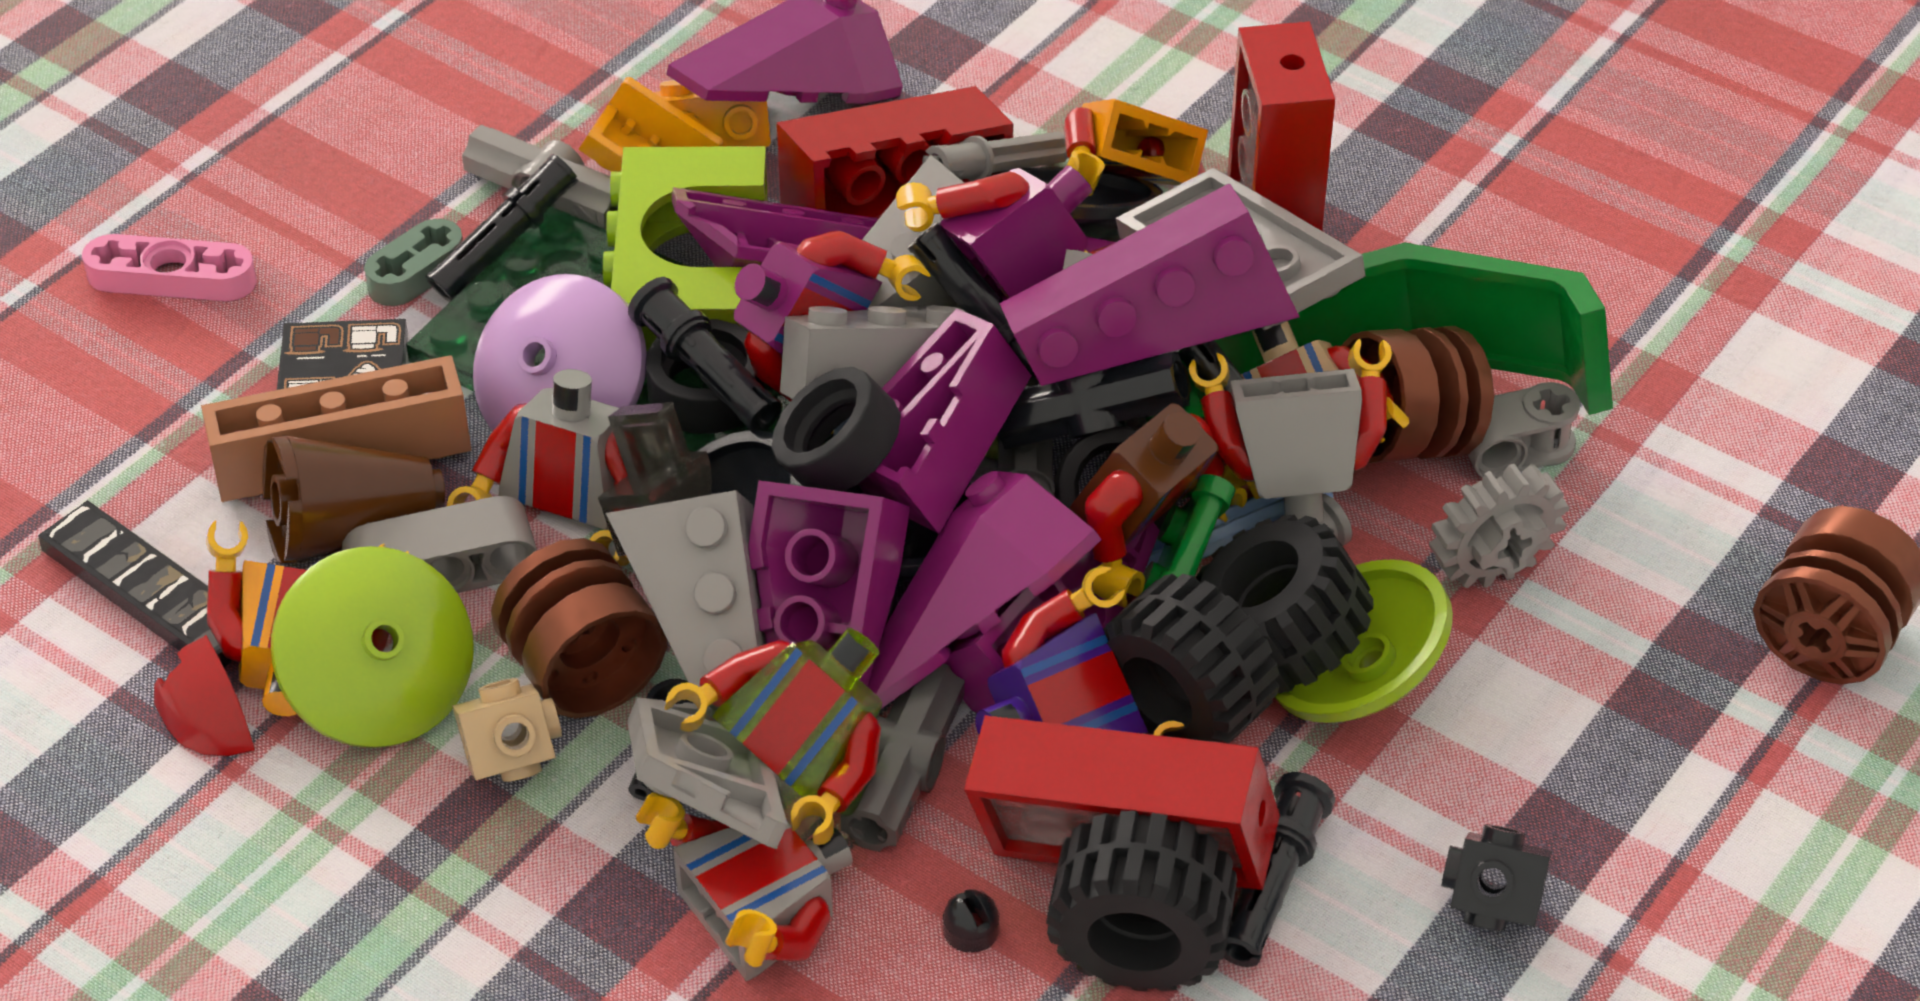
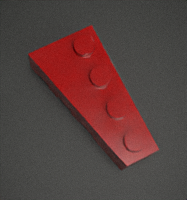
[777,86,1014,219]

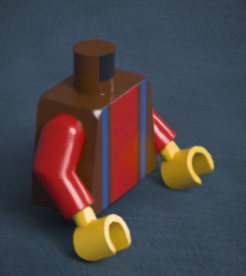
[1069,403,1247,608]

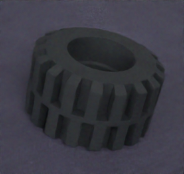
[1196,515,1373,694]
[1103,574,1279,744]
[1046,811,1237,992]

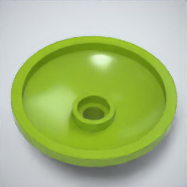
[271,546,474,748]
[1275,559,1453,723]

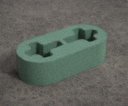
[364,219,463,306]

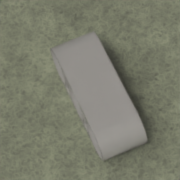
[341,496,537,593]

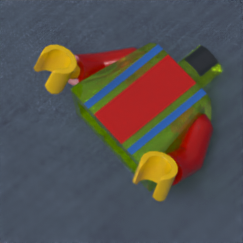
[665,627,882,845]

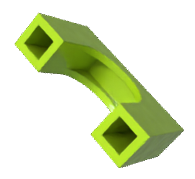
[603,146,768,352]

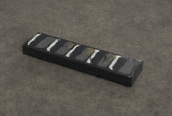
[38,500,233,667]

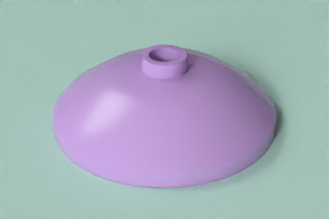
[473,274,647,431]

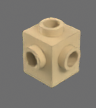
[452,678,562,782]

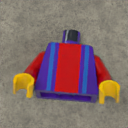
[975,566,1185,736]

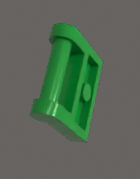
[1136,474,1236,597]

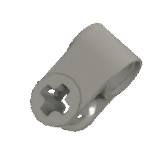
[1468,382,1580,478]

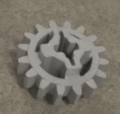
[1429,464,1569,588]

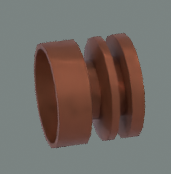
[1341,326,1494,463]
[1753,506,1920,685]
[491,538,668,719]

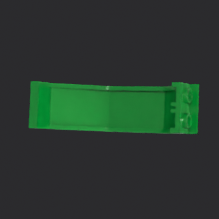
[1146,242,1613,500]

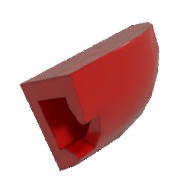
[154,635,255,756]

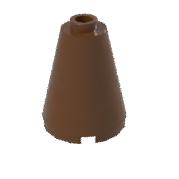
[263,435,445,564]

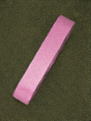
[82,234,257,301]

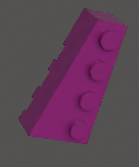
[999,183,1299,386]

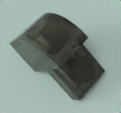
[598,402,712,556]

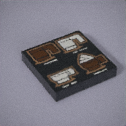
[277,319,408,419]

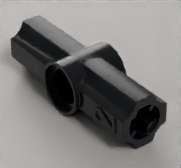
[997,352,1192,449]

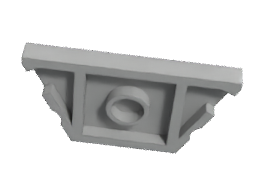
[627,697,787,849]

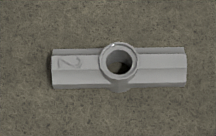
[462,125,618,229]

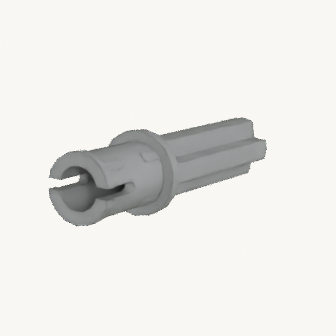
[922,131,1068,181]

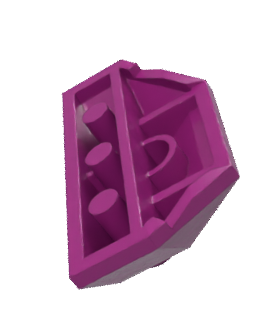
[671,187,878,267]

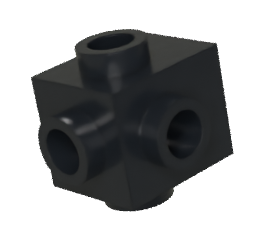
[1441,824,1552,931]

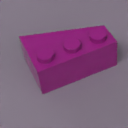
[858,308,1032,534]

